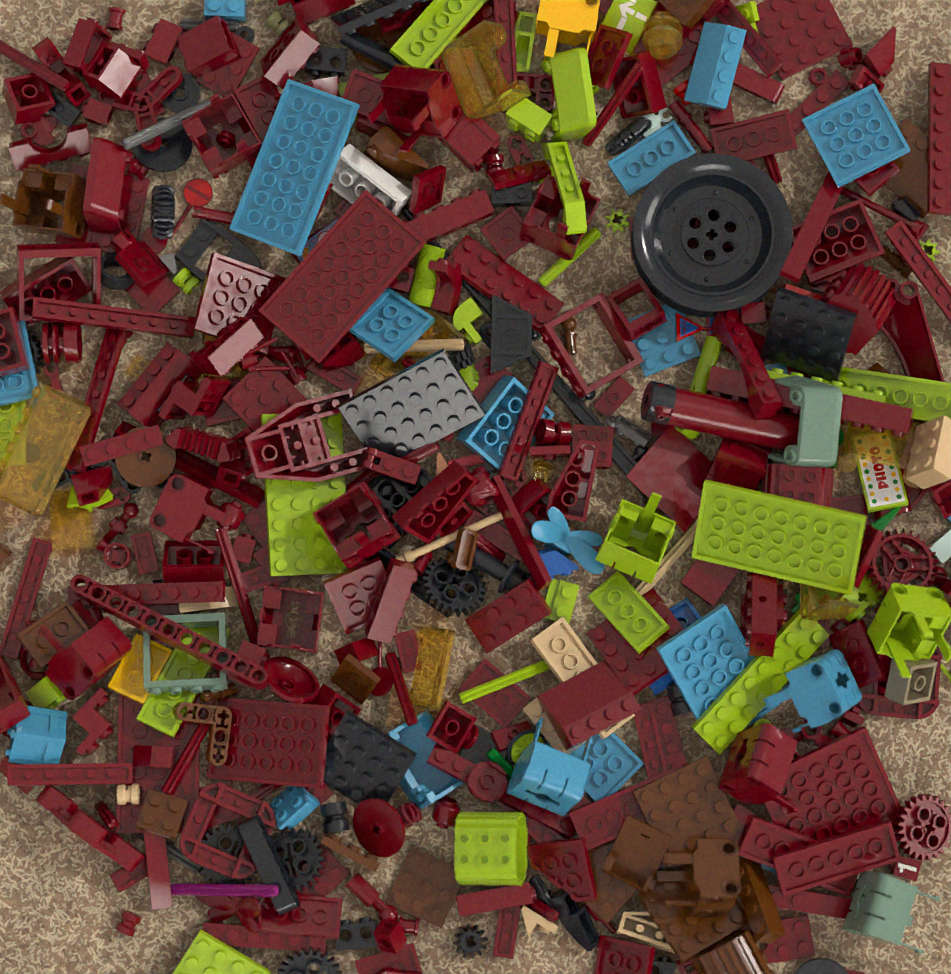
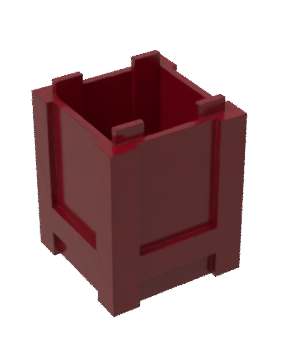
[438,104,500,173]
[705,437,772,491]

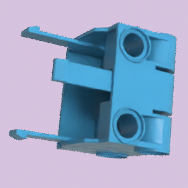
[764,649,862,732]
[506,717,593,816]

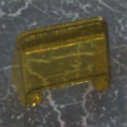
[838,421,923,489]
[407,626,456,712]

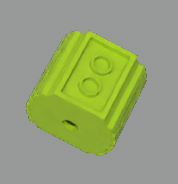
[455,812,528,885]

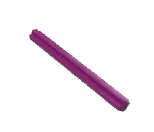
[170,883,279,897]

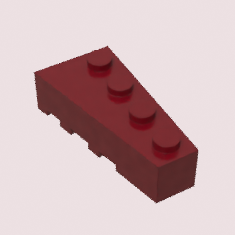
[391,461,478,544]

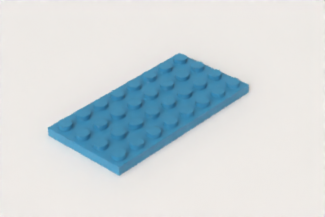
[229,79,360,257]

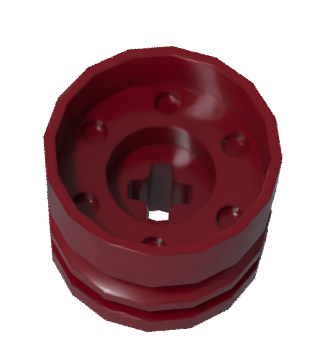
[41,322,83,364]

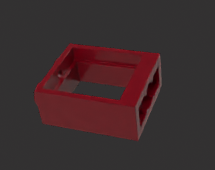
[63,17,113,77]
[606,277,667,341]

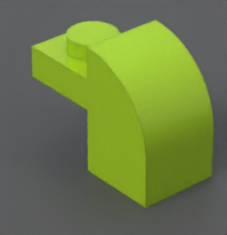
[453,297,483,346]

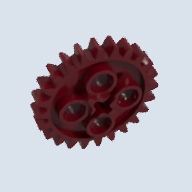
[894,794,951,861]

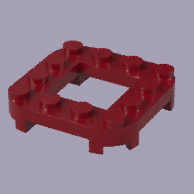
[858,646,942,719]
[179,783,276,880]

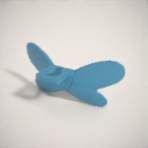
[531,507,604,574]

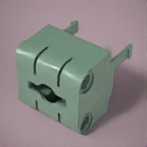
[843,871,941,954]

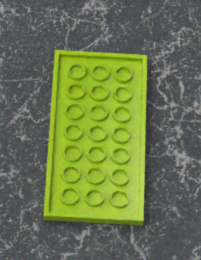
[261,414,350,577]
[692,480,867,595]

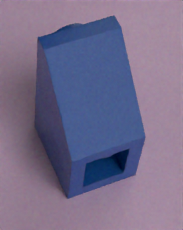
[538,548,579,579]

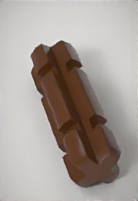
[880,245,912,278]

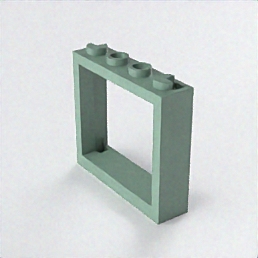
[143,612,228,695]

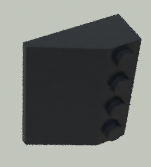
[363,463,434,550]

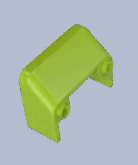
[540,48,596,142]

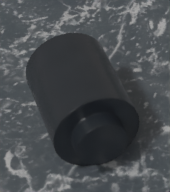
[890,197,922,221]

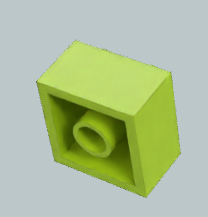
[505,94,553,143]

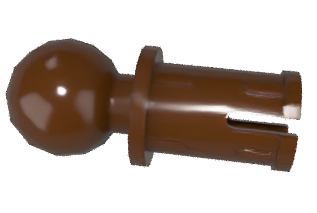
[561,317,578,355]

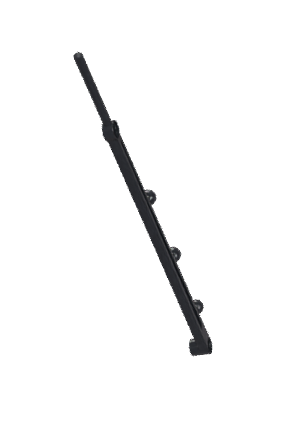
[401,205,649,505]

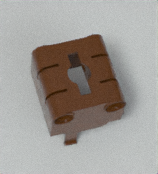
[0,164,87,238]
[656,839,741,917]

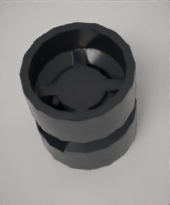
[666,686,691,716]
[320,801,350,833]

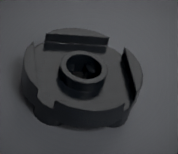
[162,74,201,113]

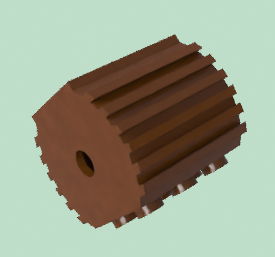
[690,930,775,974]

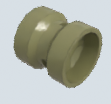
[265,10,291,38]

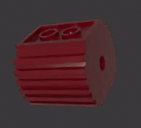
[819,263,896,356]
[761,464,834,508]

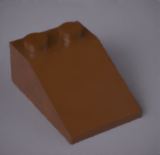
[364,125,429,182]

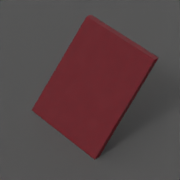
[626,425,712,533]

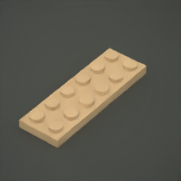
[530,617,635,740]

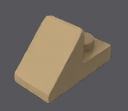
[521,905,559,937]

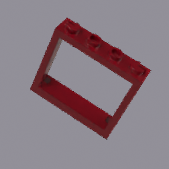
[16,242,101,323]
[538,292,644,399]

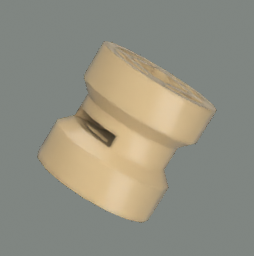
[117,784,140,805]

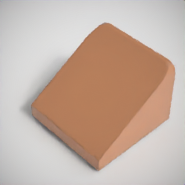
[436,453,448,476]

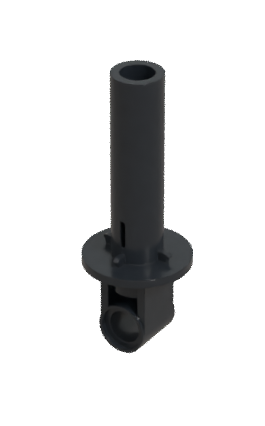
[340,32,434,70]
[444,540,538,594]

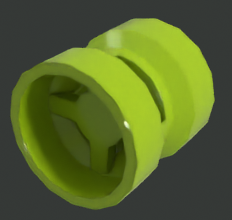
[173,267,201,295]

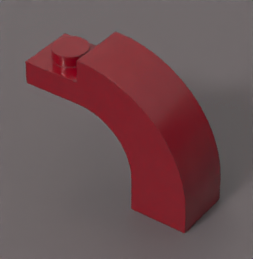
[32,36,91,107]
[428,257,462,317]

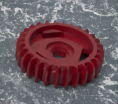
[865,529,939,598]

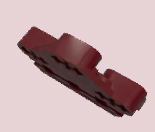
[35,786,144,872]

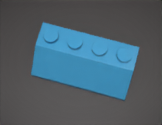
[684,22,747,111]

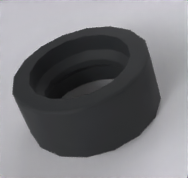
[101,252,134,290]

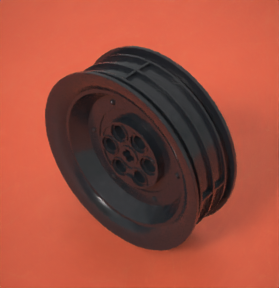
[631,153,793,318]

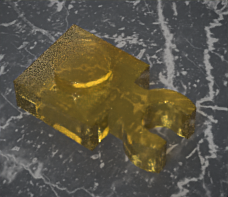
[531,460,553,482]

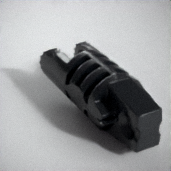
[605,117,652,156]

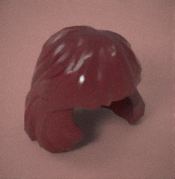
[465,466,500,506]

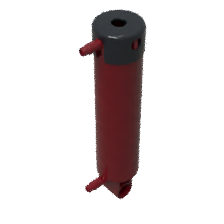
[640,380,800,451]

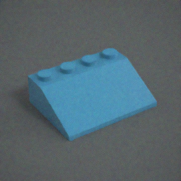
[456,374,555,471]

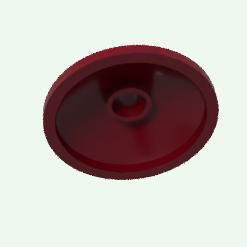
[262,657,320,703]

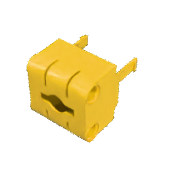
[535,0,600,59]

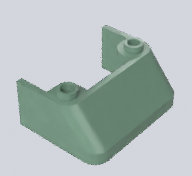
[768,375,843,467]

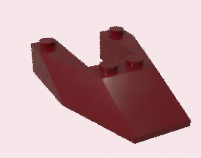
[244,389,368,482]

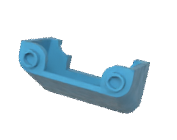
[387,710,464,810]

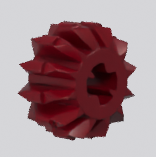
[395,802,422,829]

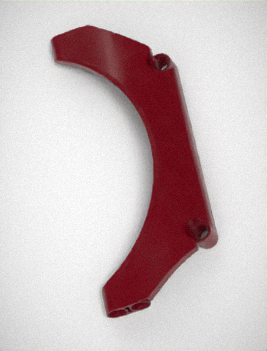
[809,265,945,521]

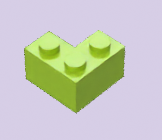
[25,676,67,710]

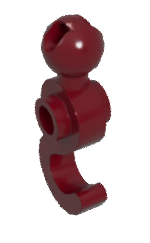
[95,503,139,553]

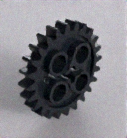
[421,557,487,617]
[196,823,258,884]
[271,827,326,893]
[277,947,342,974]

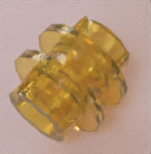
[643,11,683,59]

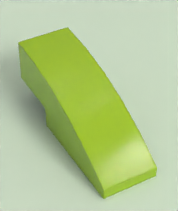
[515,11,538,73]

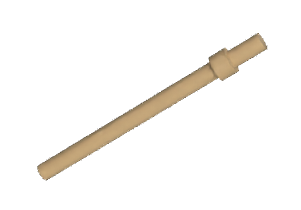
[395,512,503,563]

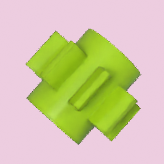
[605,209,629,234]
[918,238,940,262]

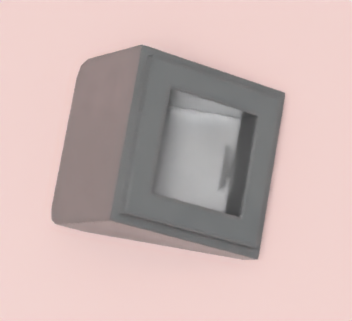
[158,253,179,276]

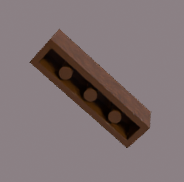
[739,858,786,944]

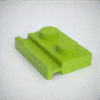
[545,578,580,624]

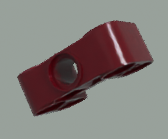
[496,73,554,114]

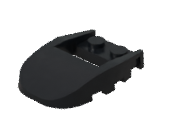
[175,219,262,284]

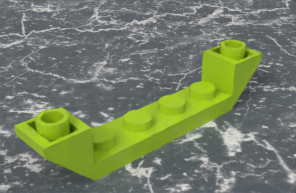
[541,141,587,235]

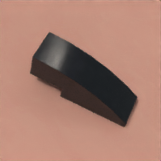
[548,889,599,952]

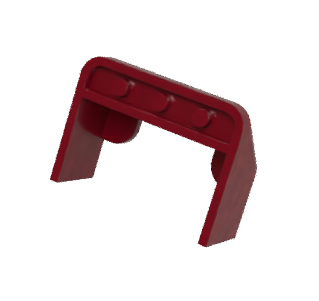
[83,137,133,234]

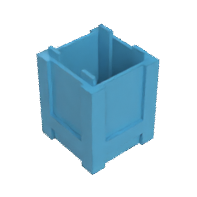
[5,706,67,764]

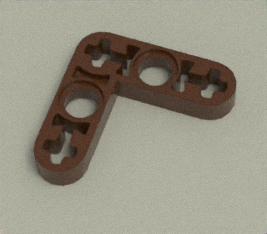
[173,702,232,766]

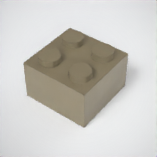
[885,659,937,705]

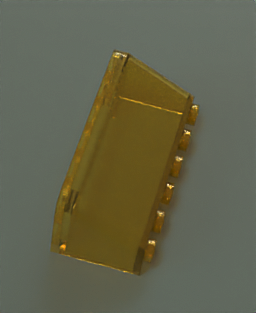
[0,382,91,517]

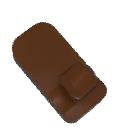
[446,528,478,571]

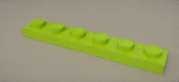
[767,368,887,403]

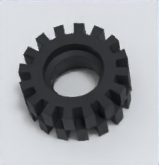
[446,344,476,371]

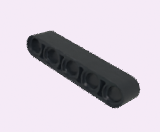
[238,815,300,915]

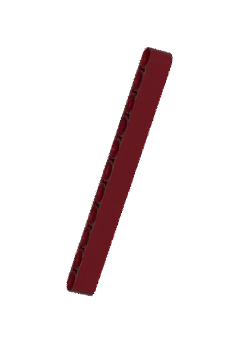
[70,574,269,690]

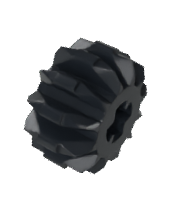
[453,923,488,959]

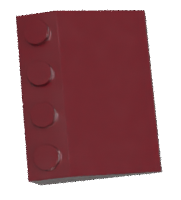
[791,199,885,283]
[537,660,641,751]

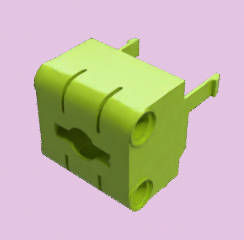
[595,492,676,584]
[867,583,951,678]

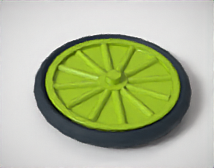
[507,729,546,766]

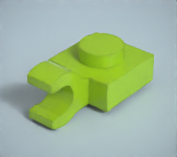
[736,1,760,31]

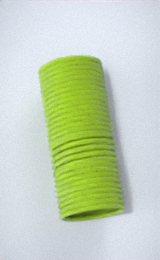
[408,244,446,308]

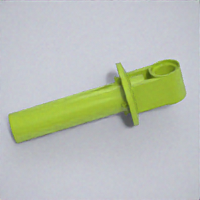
[675,336,723,439]

